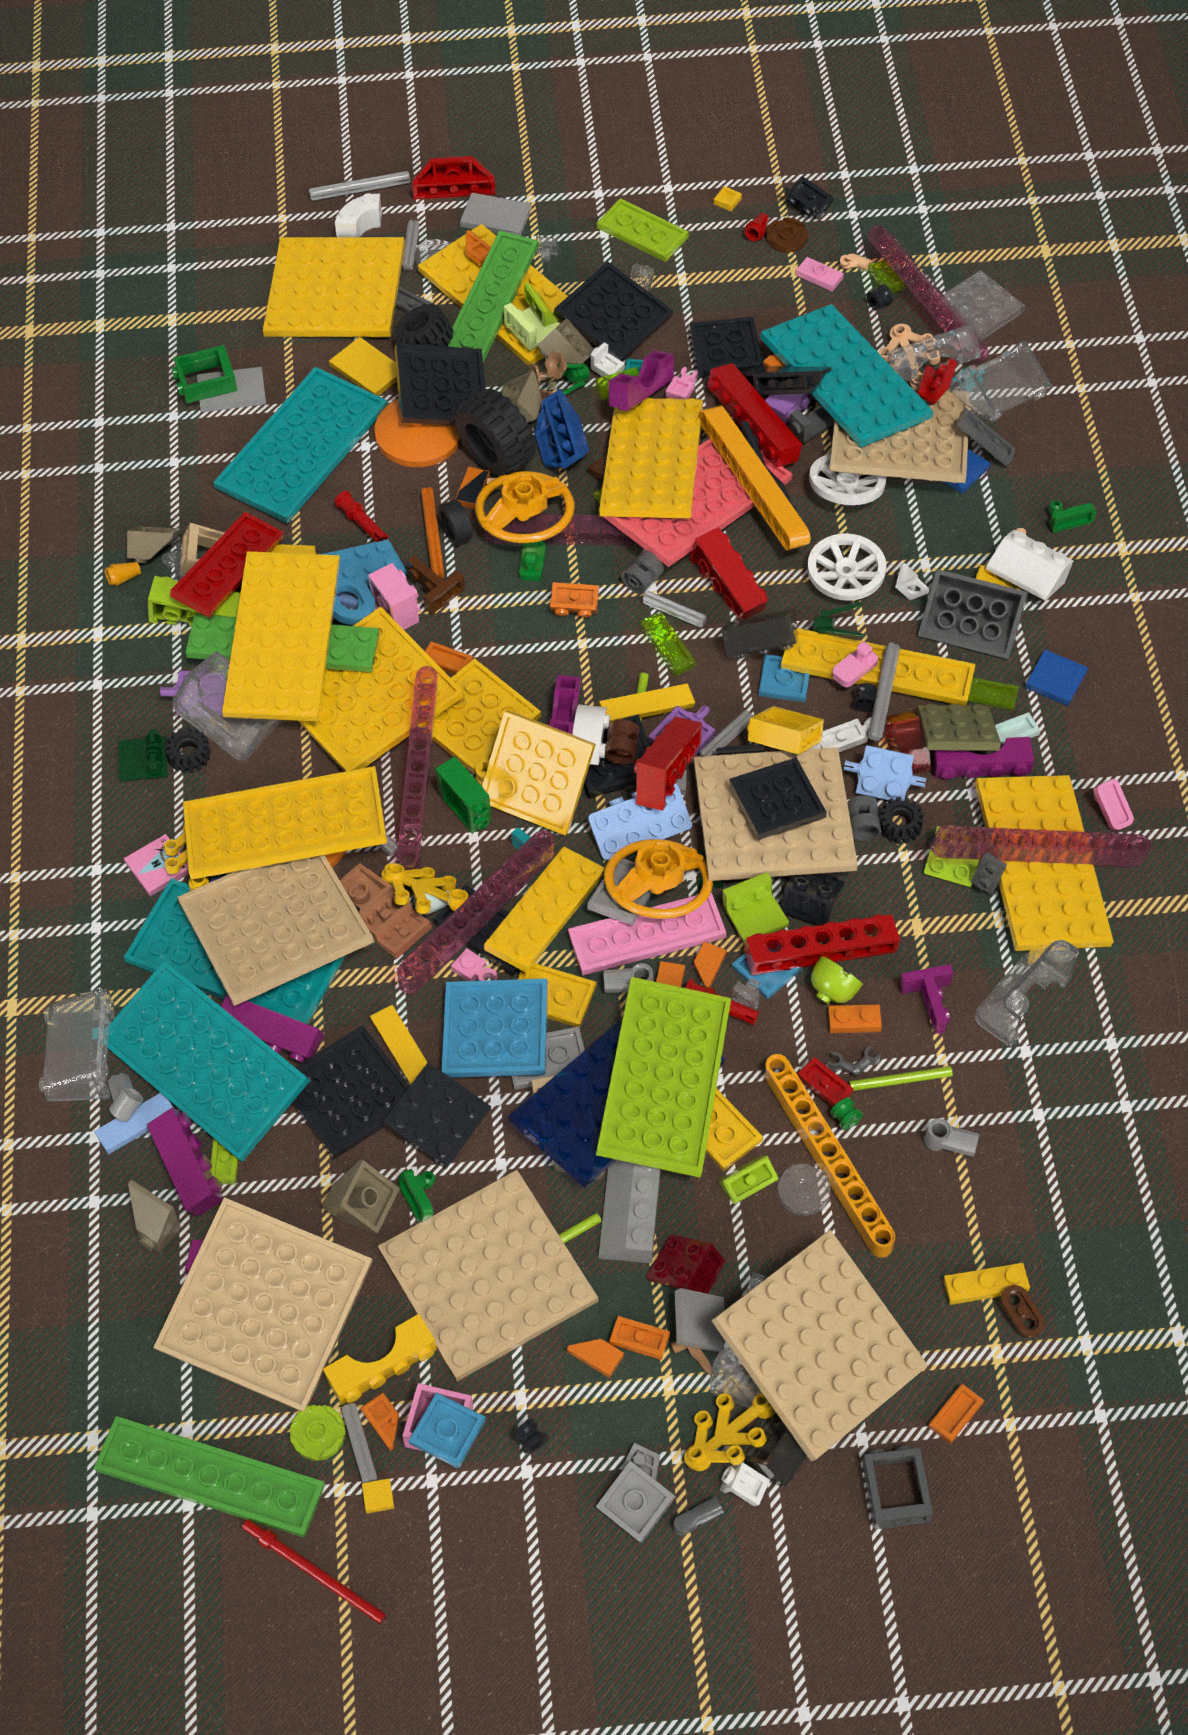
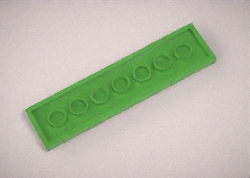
[448,230,539,363]
[185,614,380,672]
[94,1416,325,1538]

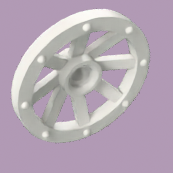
[809,454,886,505]
[808,534,886,600]

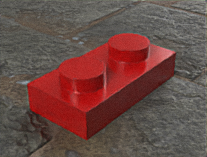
[797,1057,854,1107]

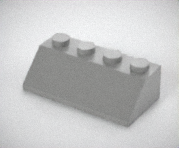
[599,1159,661,1263]

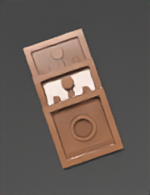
[340,863,432,959]

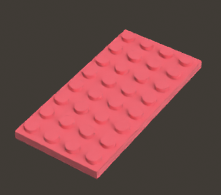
[603,439,793,567]

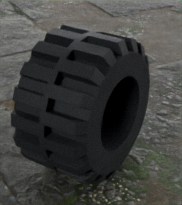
[394,304,454,346]

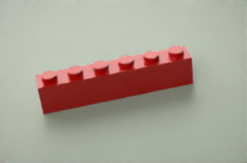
[708,363,802,468]

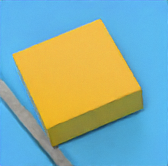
[714,186,742,212]
[362,1478,395,1514]

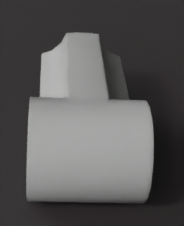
[604,963,654,993]
[108,1073,143,1122]
[924,1118,979,1157]

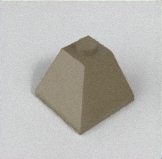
[538,319,594,364]
[501,370,542,423]
[127,526,183,563]
[322,1160,400,1234]
[128,1180,181,1253]

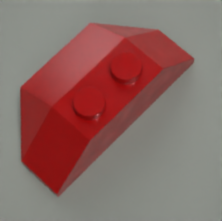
[412,156,496,200]

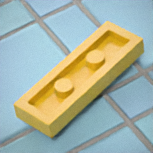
[943,1263,1030,1305]

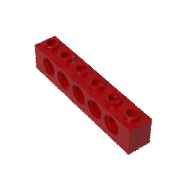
[744,914,900,976]

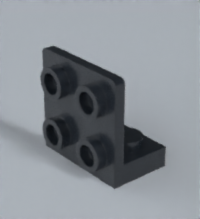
[780,873,844,925]

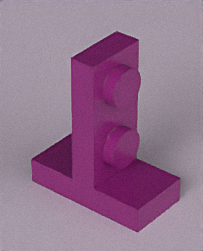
[899,964,953,1034]

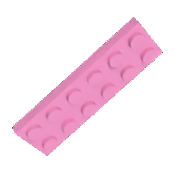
[568,892,726,976]

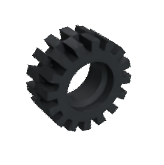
[165,727,211,773]
[879,797,924,844]

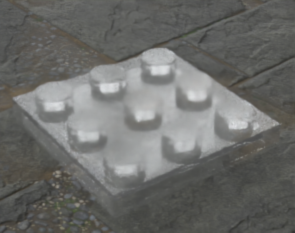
[934,270,1025,342]

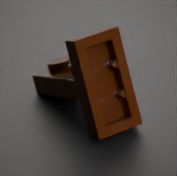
[406,555,465,615]

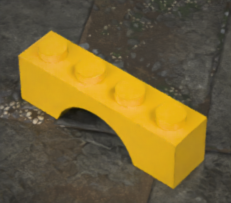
[323,1314,437,1405]

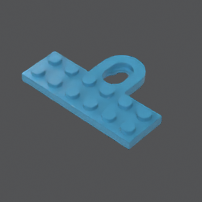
[320,539,406,625]

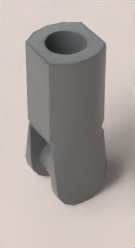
[673,1497,724,1536]

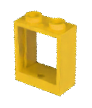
[747,706,824,755]

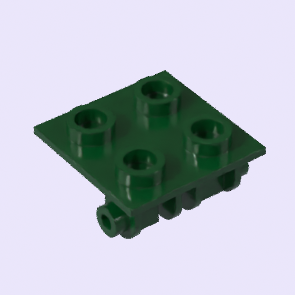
[119,729,168,781]

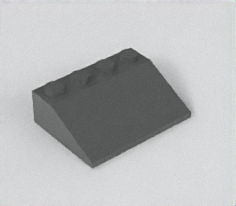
[918,569,1028,660]

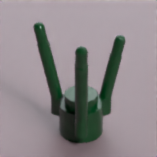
[814,602,865,638]

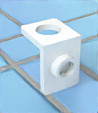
[896,563,930,600]

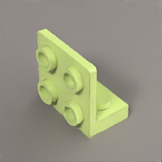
[504,303,560,351]

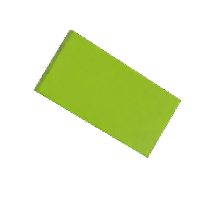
[596,198,689,262]

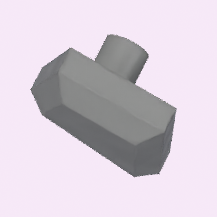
[622,1443,660,1480]

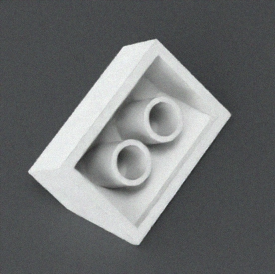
[986,530,1073,601]

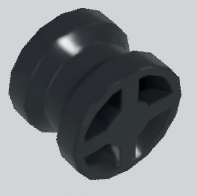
[866,284,893,311]
[854,683,878,712]
[512,1419,548,1455]

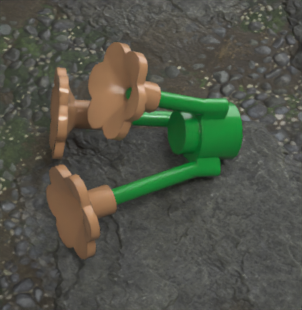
[529,352,590,400]

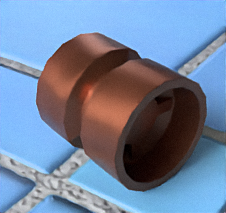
[605,719,640,765]

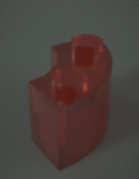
[883,711,931,773]

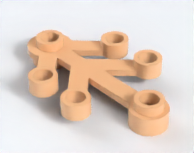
[879,324,940,388]

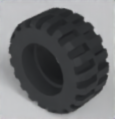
[454,389,536,477]

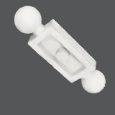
[810,717,872,752]

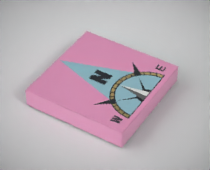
[124,834,189,897]

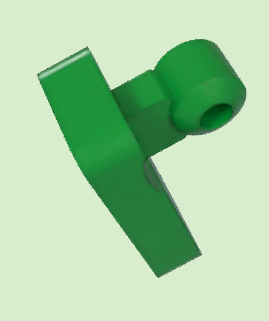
[1049,500,1096,533]
[519,541,546,582]
[398,1169,435,1223]

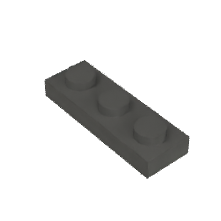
[956,408,1016,466]

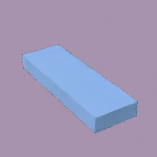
[94,1093,173,1154]

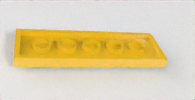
[484,847,605,973]

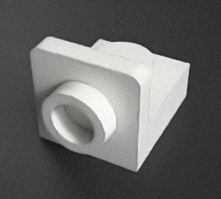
[720,1463,770,1506]

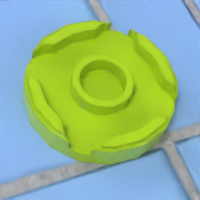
[290,1405,346,1461]

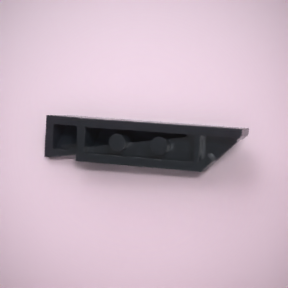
[741,366,831,395]

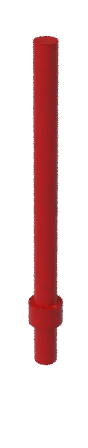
[242,1519,386,1624]

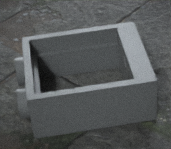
[862,1446,933,1530]

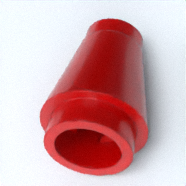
[745,213,769,241]

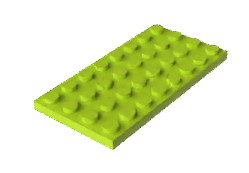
[596,977,731,1177]

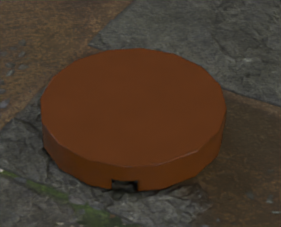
[766,217,808,253]

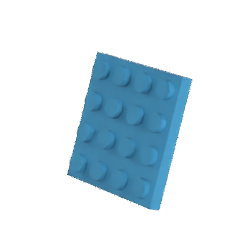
[442,979,548,1077]

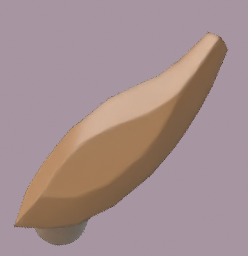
[671,1341,714,1377]

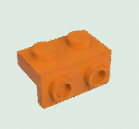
[550,582,599,617]

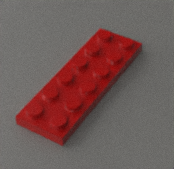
[170,512,284,618]

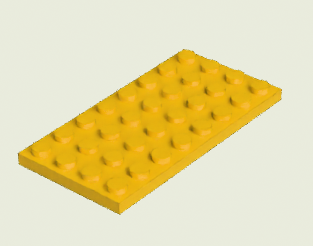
[418,224,568,367]
[599,398,703,518]
[222,552,340,721]
[183,766,387,880]
[975,775,1114,951]

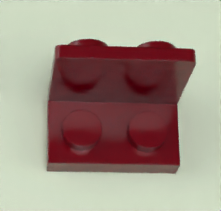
[646,1234,726,1294]

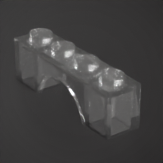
[887,324,981,382]

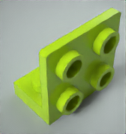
[924,826,986,887]
[723,872,789,943]

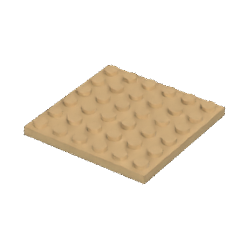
[830,387,970,483]
[694,747,858,881]
[177,855,374,1006]
[378,1170,598,1382]
[153,1197,373,1412]
[711,1230,928,1462]

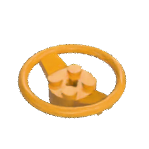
[475,471,575,543]
[604,839,713,919]

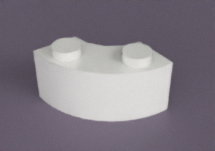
[335,193,382,237]
[573,704,610,765]

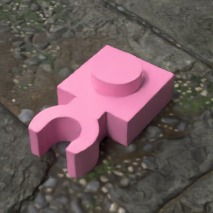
[666,367,697,399]
[451,948,498,981]

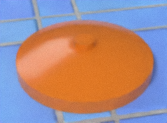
[374,399,462,467]

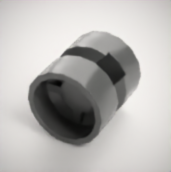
[621,551,664,594]
[847,796,881,841]

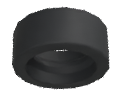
[438,499,473,545]

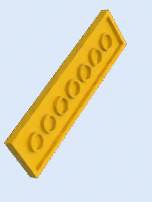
[781,627,975,706]

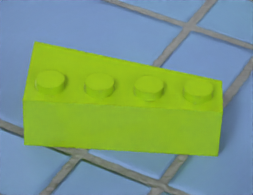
[148,576,240,626]

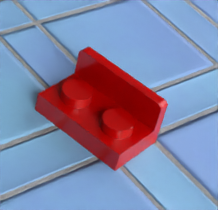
[917,358,958,405]

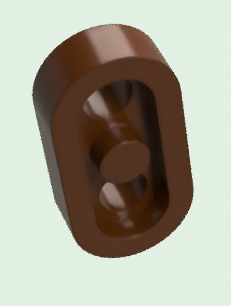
[1000,1285,1044,1338]

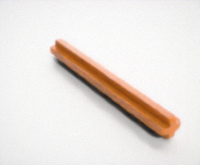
[421,487,444,579]

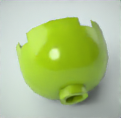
[811,957,863,1004]

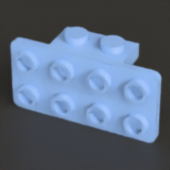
[588,784,692,860]

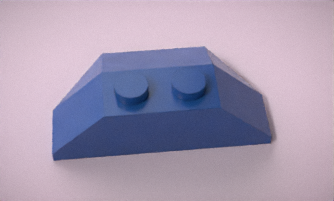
[534,389,589,469]

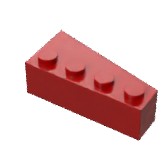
[689,527,768,622]
[634,716,702,811]

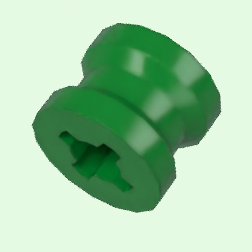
[830,1097,863,1130]

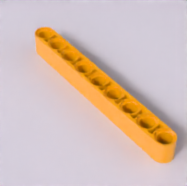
[699,405,811,550]
[765,1054,895,1258]

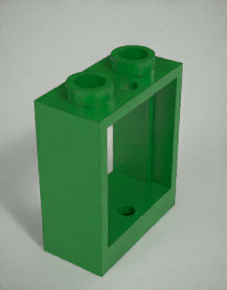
[171,345,238,403]
[435,757,492,834]

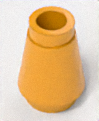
[105,562,141,586]

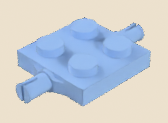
[844,745,927,801]

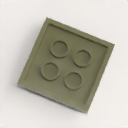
[917,704,1001,751]

